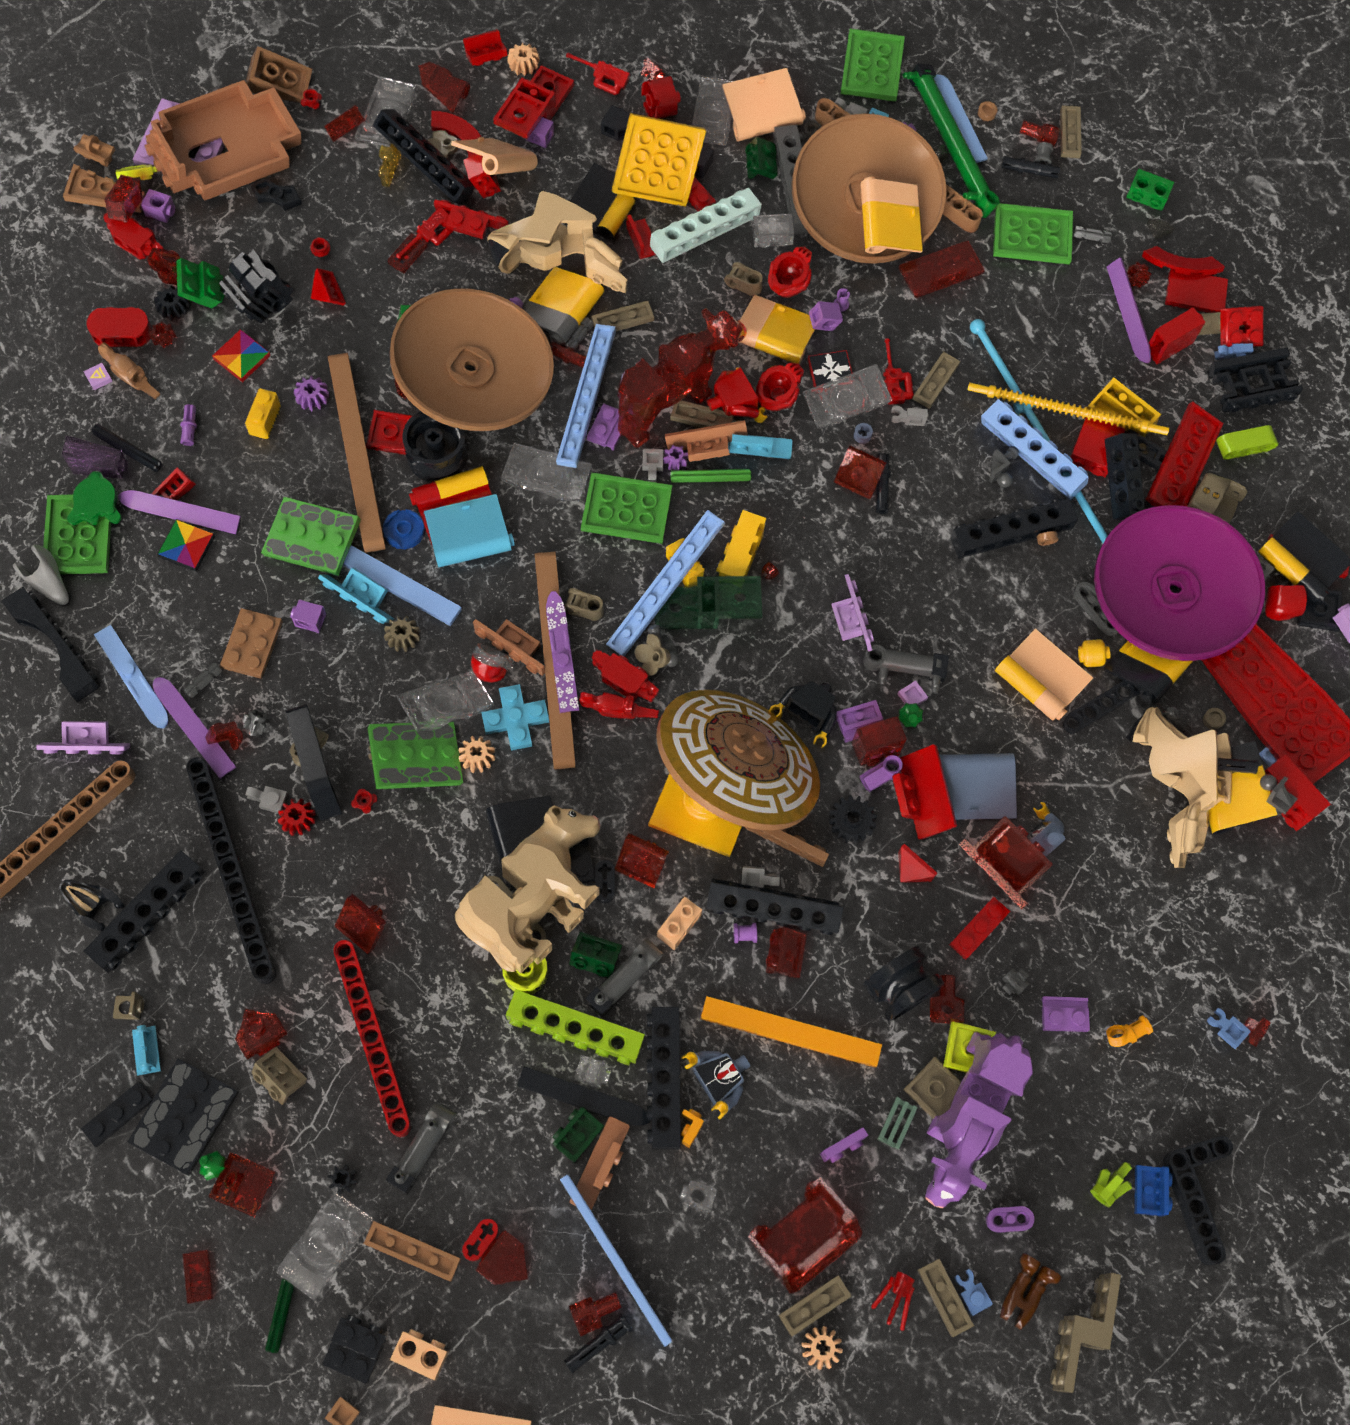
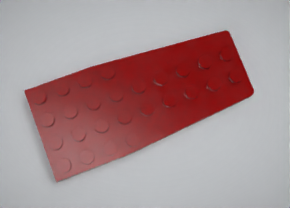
[1201,624,1350,784]

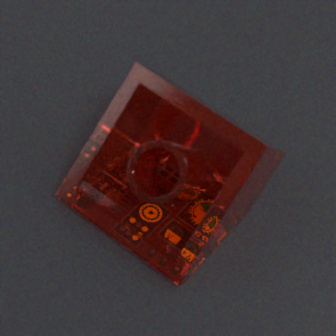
[208,1153,275,1217]

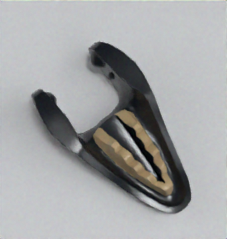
[59,879,125,932]

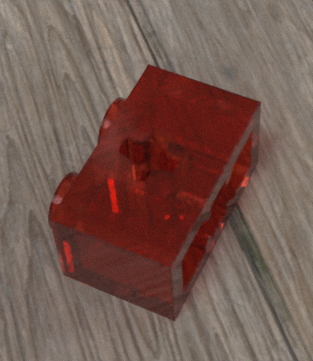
[105,175,143,222]

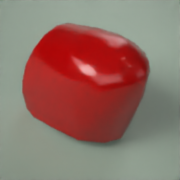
[1265,585,1307,621]

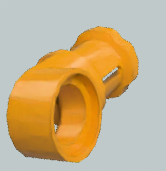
[1106,1015,1153,1047]

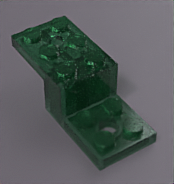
[655,576,762,629]

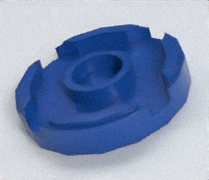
[383,509,425,550]

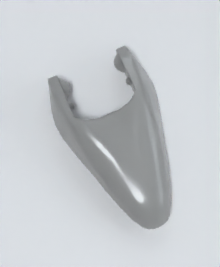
[13,544,69,605]

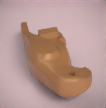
[98,342,160,399]

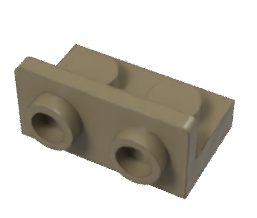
[252,1047,307,1105]

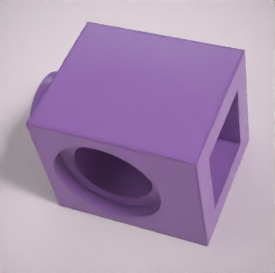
[525,118,554,148]
[141,189,175,223]
[809,301,843,331]
[291,600,326,633]

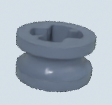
[854,423,873,444]

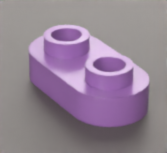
[986,1206,1034,1233]

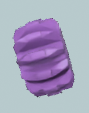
[294,375,329,411]

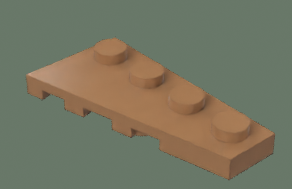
[63,164,145,213]

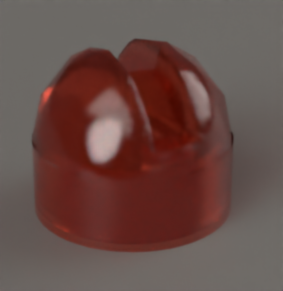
[761,561,780,580]

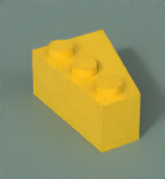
[1087,378,1161,437]
[716,510,766,589]

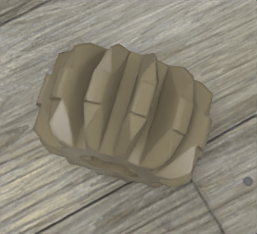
[384,616,420,652]

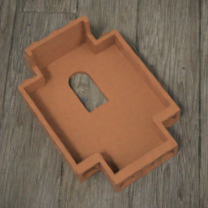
[144,80,301,201]

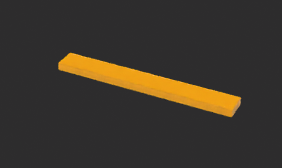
[700,996,882,1068]

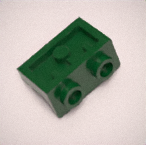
[569,932,622,978]

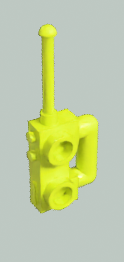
[116,164,157,183]

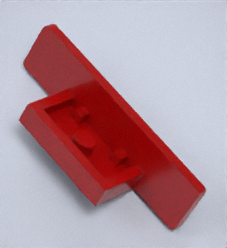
[434,199,509,239]

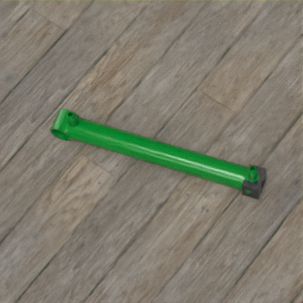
[903,63,1000,218]

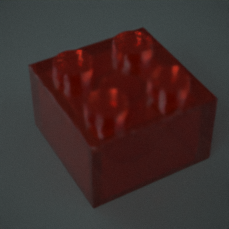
[851,716,907,766]

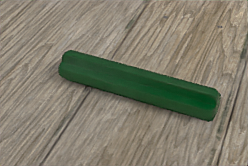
[265,1278,295,1353]

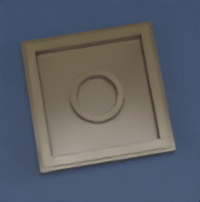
[903,1057,961,1119]

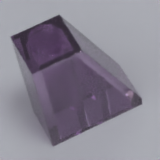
[62,436,128,479]

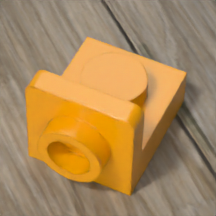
[680,1109,704,1148]

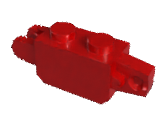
[103,212,165,260]
[592,650,659,702]

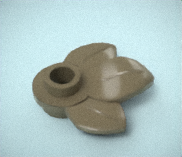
[428,130,458,158]
[634,634,671,676]

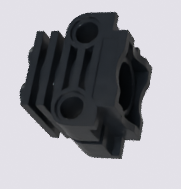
[219,250,295,323]

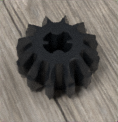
[154,285,190,321]

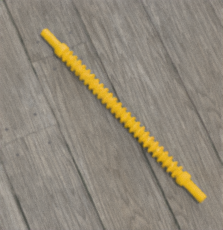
[968,382,1169,436]

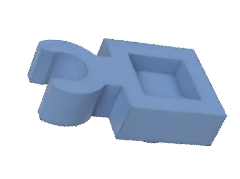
[1214,343,1254,360]
[1207,1008,1251,1049]
[954,1269,993,1316]

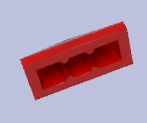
[311,268,346,306]
[898,844,937,882]

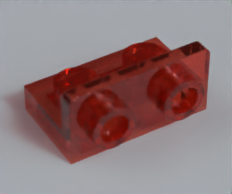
[766,927,807,978]

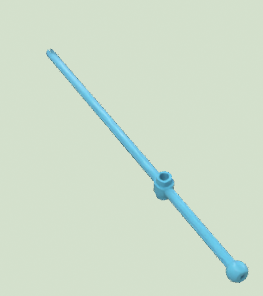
[970,319,1108,543]

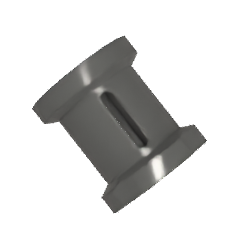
[1034,142,1054,165]

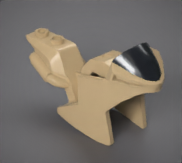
[487,191,627,293]
[1126,707,1232,868]

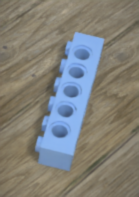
[981,399,1088,501]

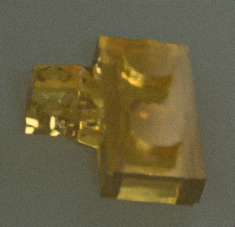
[378,144,401,187]

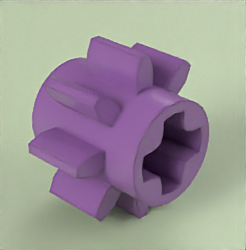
[663,445,688,470]

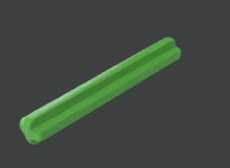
[670,469,751,483]

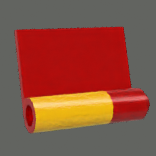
[409,466,492,545]

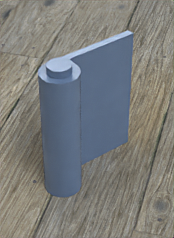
[939,753,1017,820]

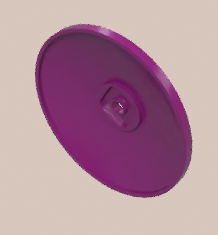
[1094,505,1265,661]

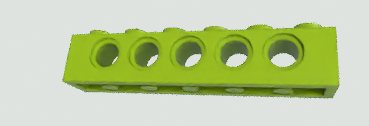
[506,989,645,1065]

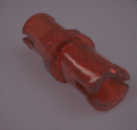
[550,342,586,369]

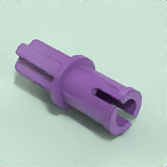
[180,404,197,446]

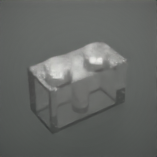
[752,214,794,248]

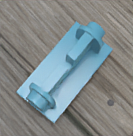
[132,1025,161,1076]

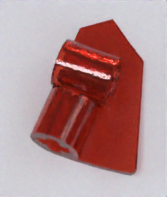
[418,62,470,113]

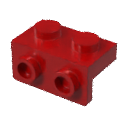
[463,29,508,66]

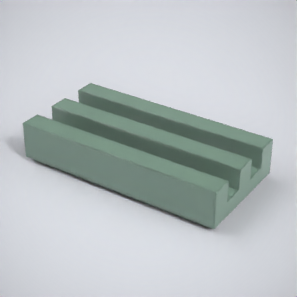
[877,1097,918,1150]

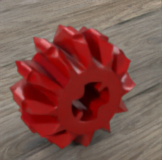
[278,798,316,836]

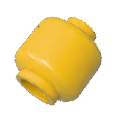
[1078,639,1110,668]

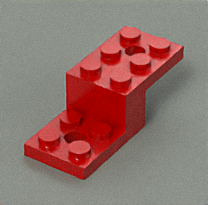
[493,65,574,139]

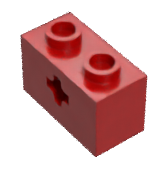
[463,154,501,198]

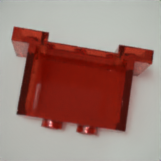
[958,816,1053,910]

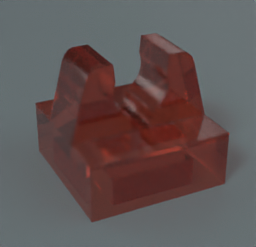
[640,57,666,81]
[1244,1017,1271,1047]

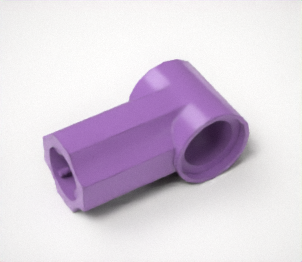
[859,755,903,793]

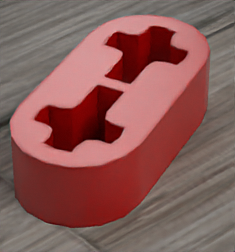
[462,1219,499,1261]

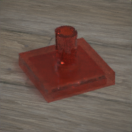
[834,445,887,499]
[615,833,669,888]
[334,894,386,954]

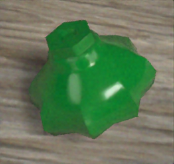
[898,703,923,728]
[199,1151,226,1180]

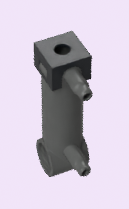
[863,644,949,694]
[585,938,664,1018]
[386,1101,457,1195]

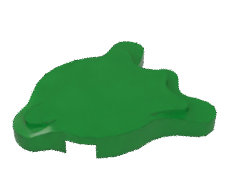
[67,471,122,525]

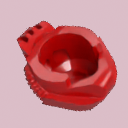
[768,246,812,298]
[756,363,804,411]

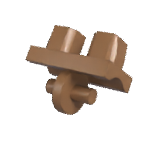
[74,134,115,167]

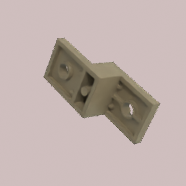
[1050,1273,1121,1393]

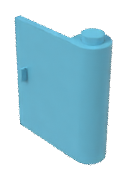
[424,494,515,568]

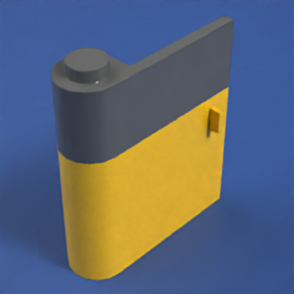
[523,267,604,345]

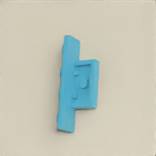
[729,434,793,459]
[318,568,394,624]

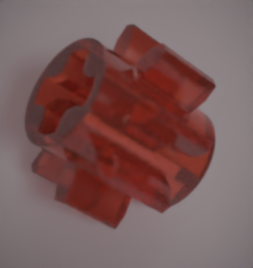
[1127,262,1151,288]
[149,321,176,348]

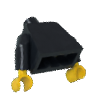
[770,681,837,748]

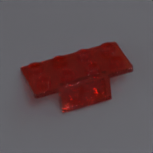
[899,241,985,298]

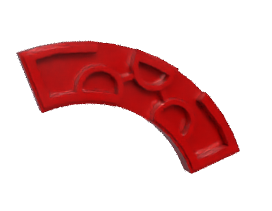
[431,111,481,157]
[1142,246,1225,276]

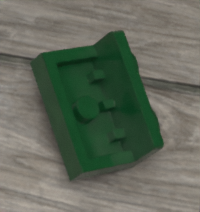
[745,136,778,179]
[552,1107,604,1164]

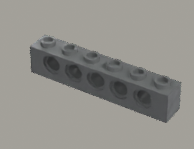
[773,125,808,235]

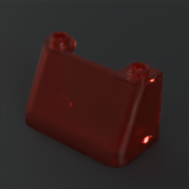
[747,1177,862,1293]

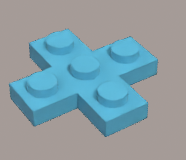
[481,684,549,751]

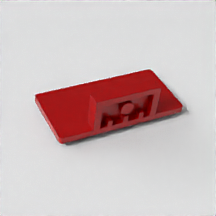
[892,744,957,840]

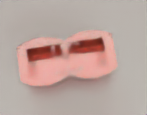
[147,248,180,285]

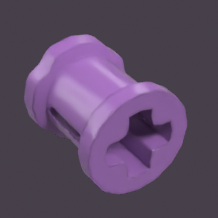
[734,923,757,943]

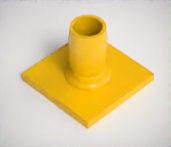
[611,113,706,207]
[648,773,742,857]

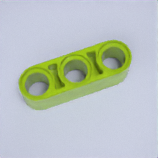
[1216,425,1278,460]

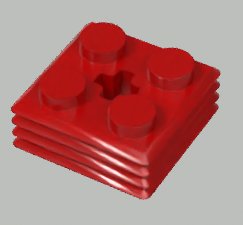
[1220,306,1263,347]

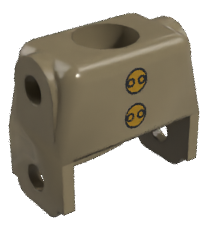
[1187,473,1248,524]

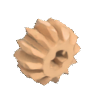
[507,42,540,77]
[459,736,495,773]
[801,1326,843,1370]

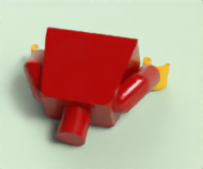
[707,367,768,423]

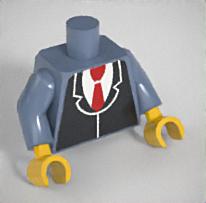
[995,802,1066,864]
[681,1051,750,1119]

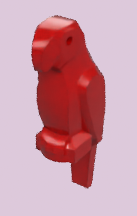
[579,692,659,719]

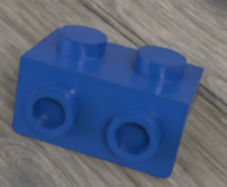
[1135,1165,1172,1217]

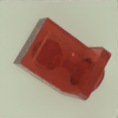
[205,721,243,750]

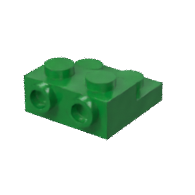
[176,258,224,309]

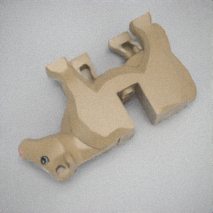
[455,805,601,974]

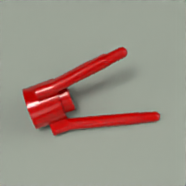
[871,1272,915,1331]

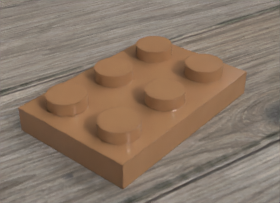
[220,608,283,679]

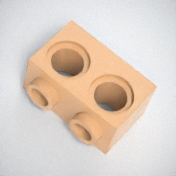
[657,896,702,951]
[390,1329,449,1380]

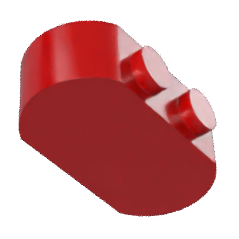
[87,307,153,347]

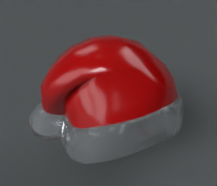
[471,643,514,683]

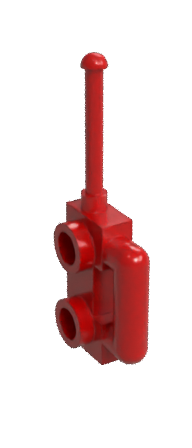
[566,52,631,95]
[396,207,453,259]
[883,338,914,404]

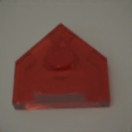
[235,1009,288,1060]
[475,1230,528,1285]

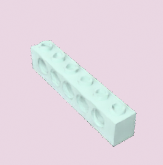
[650,188,762,263]

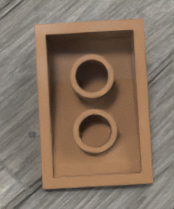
[246,46,312,102]

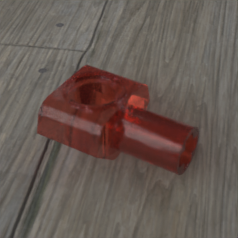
[1019,120,1061,147]
[930,975,964,1024]
[569,1292,622,1337]

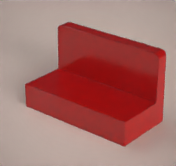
[626,214,656,260]

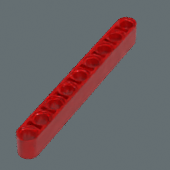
[333,940,412,1137]

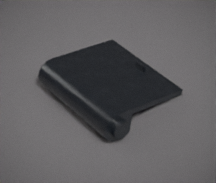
[485,795,553,888]

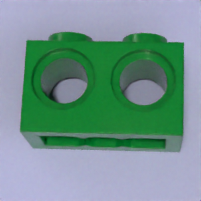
[1126,168,1174,211]

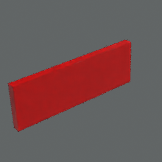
[1146,402,1224,507]

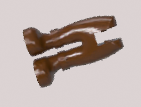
[1000,1253,1062,1330]

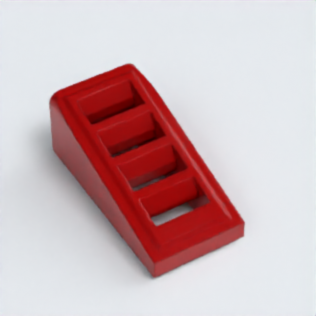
[151,467,196,500]

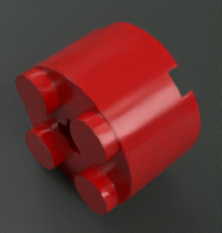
[641,76,681,119]

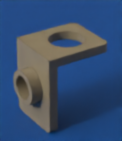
[113,992,144,1020]

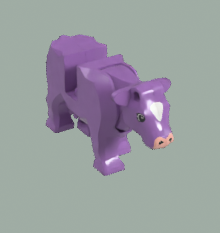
[925,1032,1033,1209]

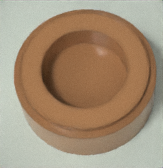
[978,101,997,121]
[1037,531,1059,546]

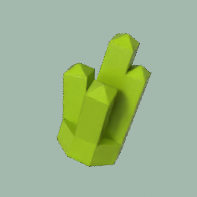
[1090,1162,1132,1207]

